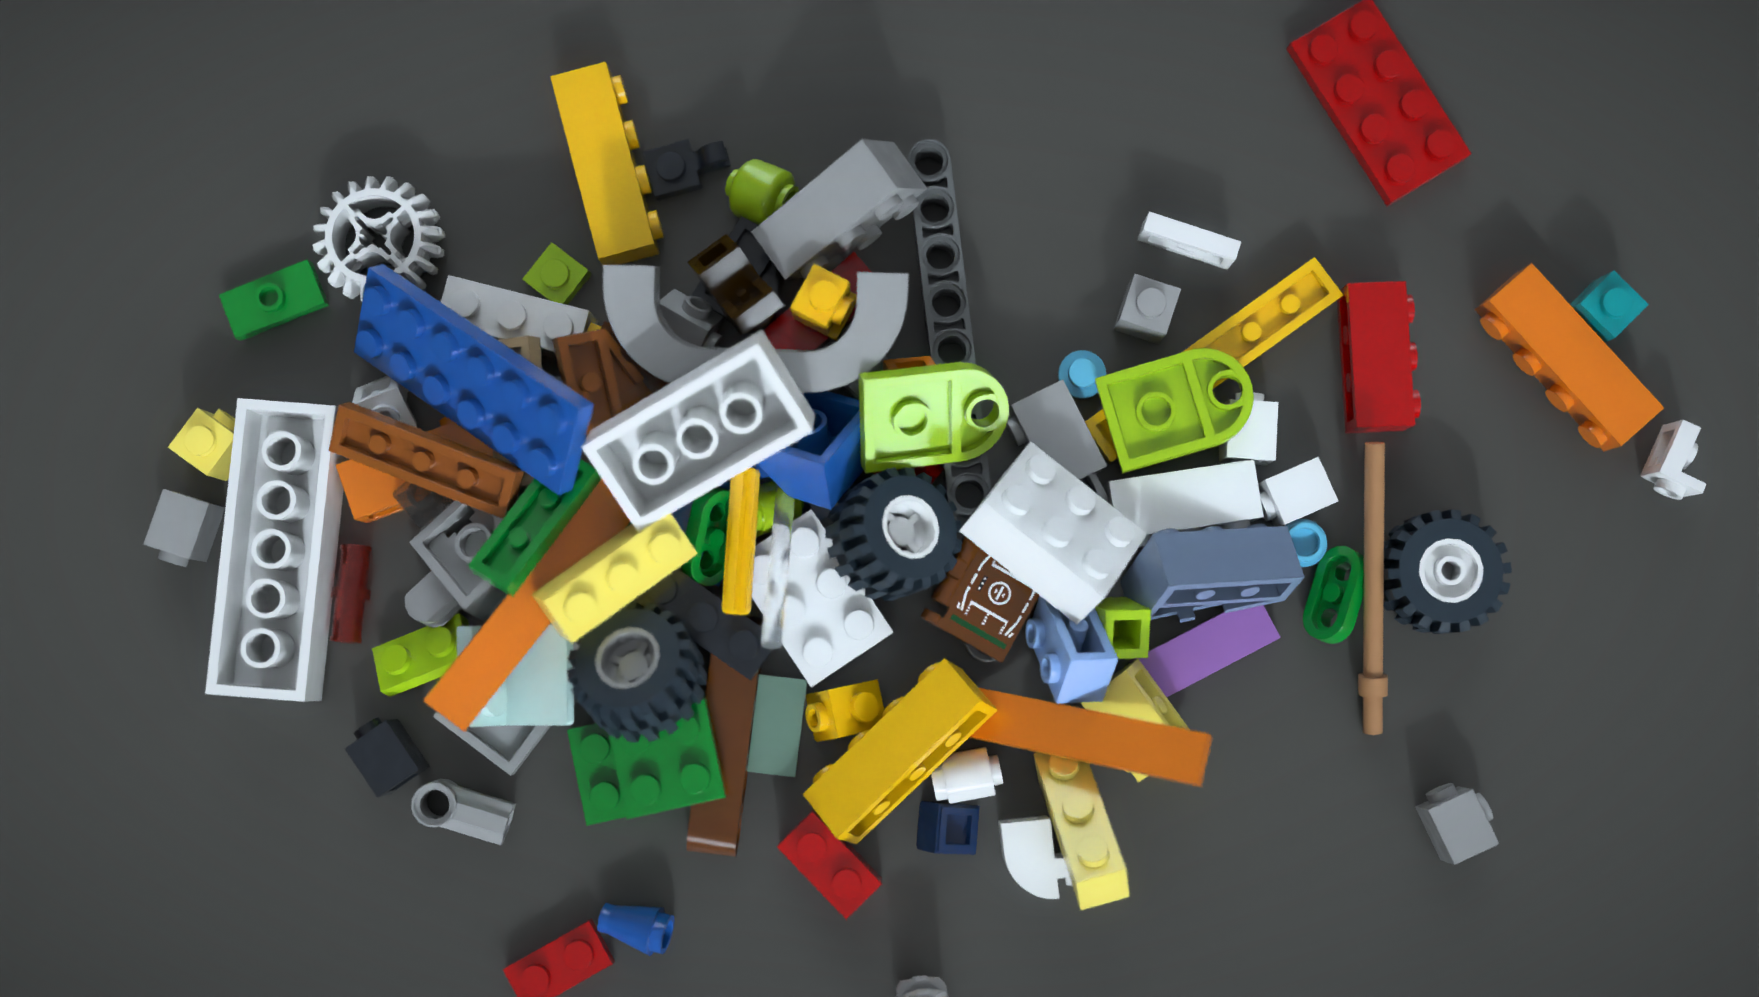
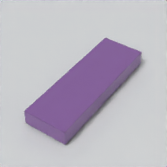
[1128,605,1281,697]

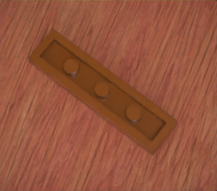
[328,402,524,519]

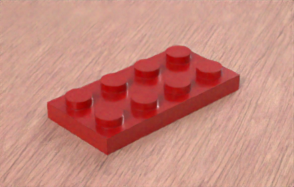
[1286,0,1472,206]

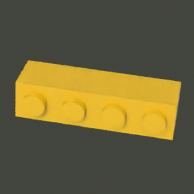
[550,62,664,265]
[803,658,997,845]

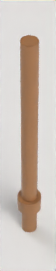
[1358,442,1388,735]

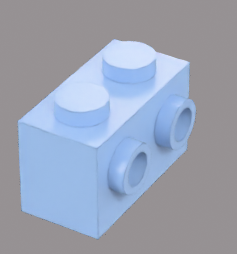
[1025,595,1118,704]

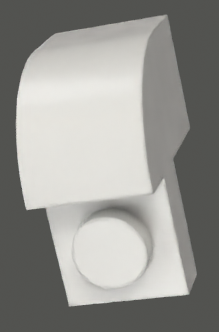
[998,815,1072,899]

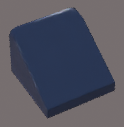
[916,801,980,855]

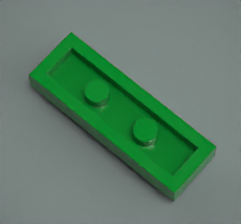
[467,459,602,597]

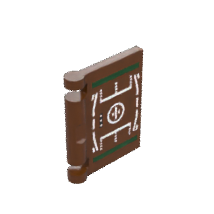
[920,536,1039,663]

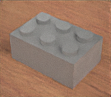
[751,139,927,280]

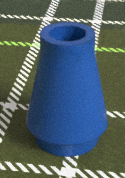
[597,903,675,956]

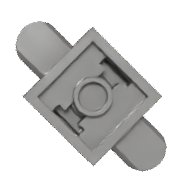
[405,487,527,628]

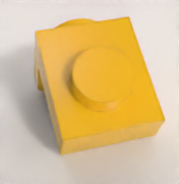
[805,679,884,742]

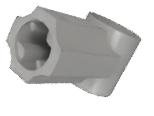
[411,779,516,845]

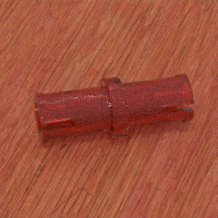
[329,544,373,644]

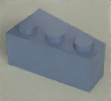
[1120,524,1304,623]

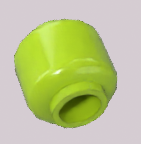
[725,159,799,225]

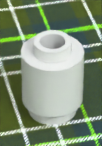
[931,747,1003,804]

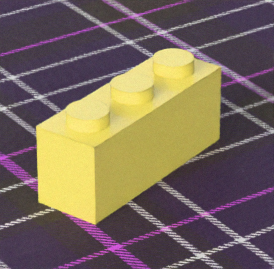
[531,513,697,643]
[1033,752,1129,910]

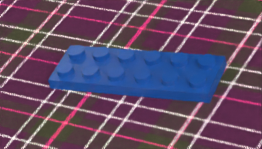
[354,264,594,495]

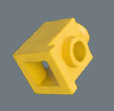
[790,264,857,341]

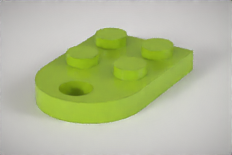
[1095,348,1254,474]
[859,362,1009,473]

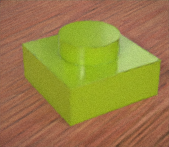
[522,242,592,305]

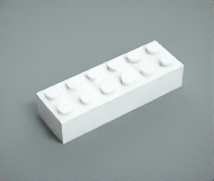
[205,398,347,702]

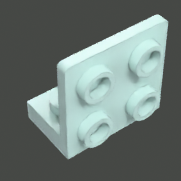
[457,625,574,727]

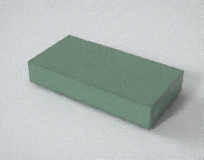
[747,674,808,777]

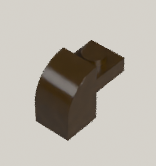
[687,234,784,335]

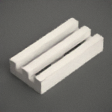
[1137,211,1241,270]

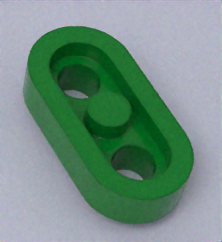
[681,486,730,586]
[1303,546,1364,644]

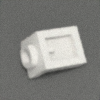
[352,376,417,428]
[1640,419,1706,500]

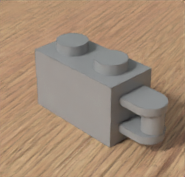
[1006,379,1109,503]

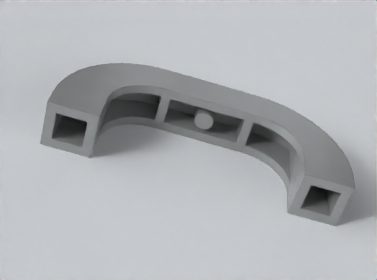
[603,265,908,393]

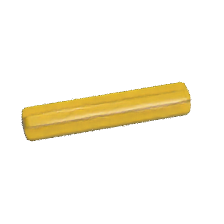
[722,467,760,615]

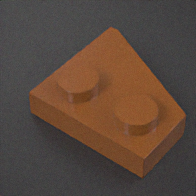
[553,328,652,435]

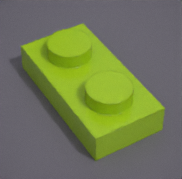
[372,613,469,697]

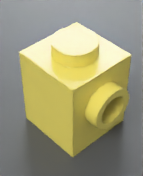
[168,408,235,481]

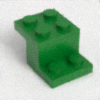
[567,699,727,826]

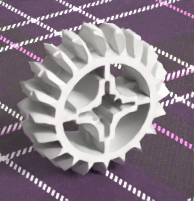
[312,176,445,301]

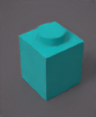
[1570,270,1649,342]

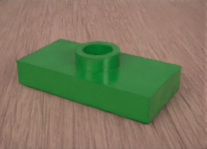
[219,259,329,341]

